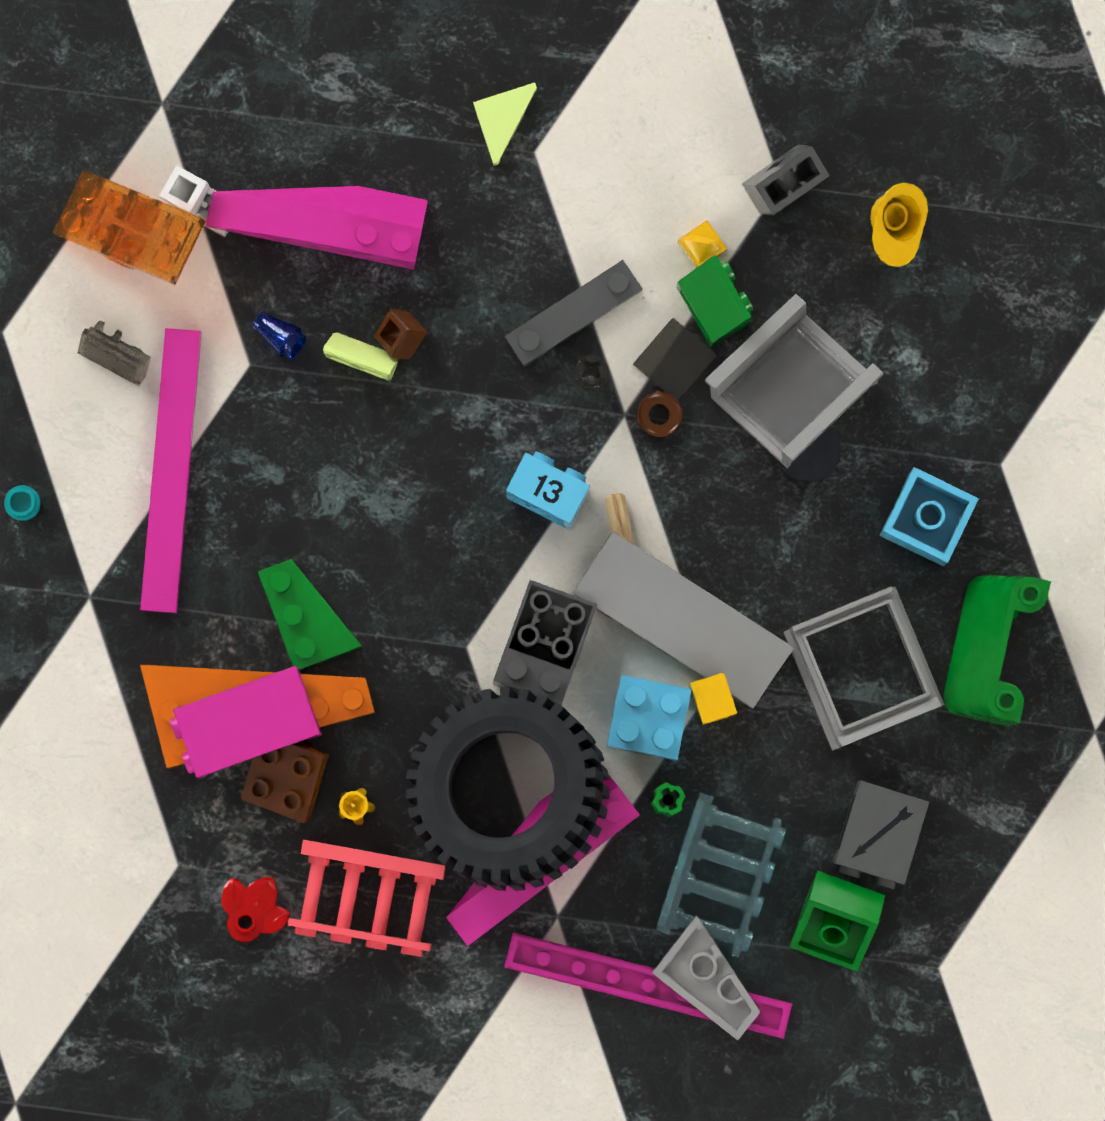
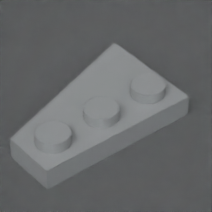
[652,915,760,1040]

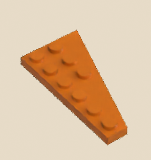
[140,665,375,769]

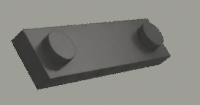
[505,260,642,367]

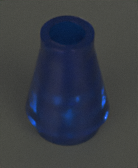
[252,311,306,359]

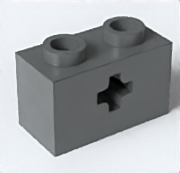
[742,144,830,216]

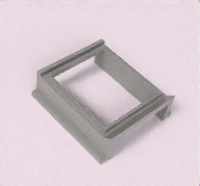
[783,586,945,751]

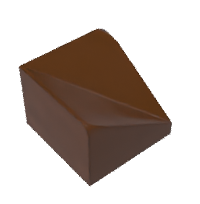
[373,308,427,360]

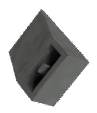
[493,580,597,706]

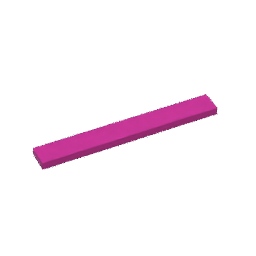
[140,328,202,614]
[504,932,792,1039]

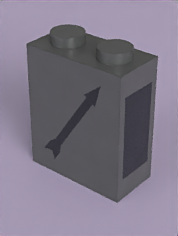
[833,780,929,890]

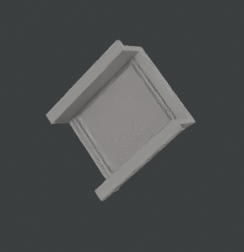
[705,294,883,468]

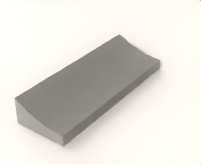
[572,531,794,709]

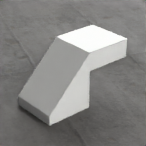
[159,165,228,237]

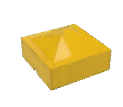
[678,220,727,268]

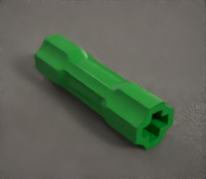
[650,782,686,818]

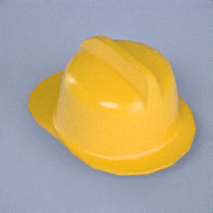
[870,182,928,267]

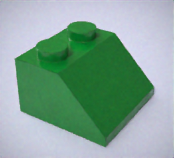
[789,871,886,972]

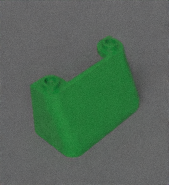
[943,575,1051,727]

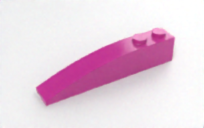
[206,186,428,270]
[446,774,640,946]

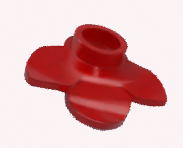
[221,877,290,943]

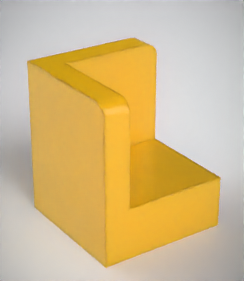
[689,673,737,725]

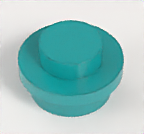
[4,485,41,521]

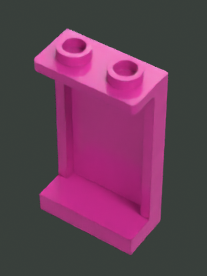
[170,666,322,779]

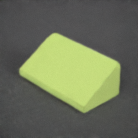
[323,333,399,381]

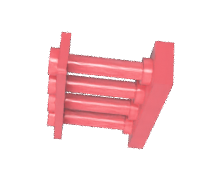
[288,840,446,957]

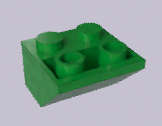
[676,255,753,348]

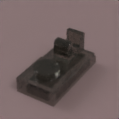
[77,321,151,386]

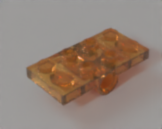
[53,170,206,285]

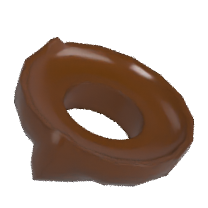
[636,390,682,437]

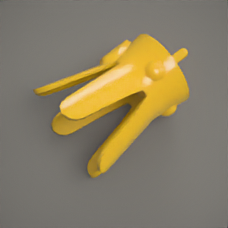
[339,788,375,825]

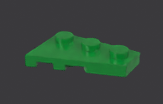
[258,559,362,671]

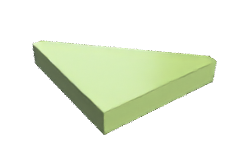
[473,83,537,166]

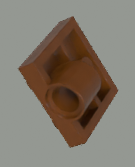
[241,740,329,823]

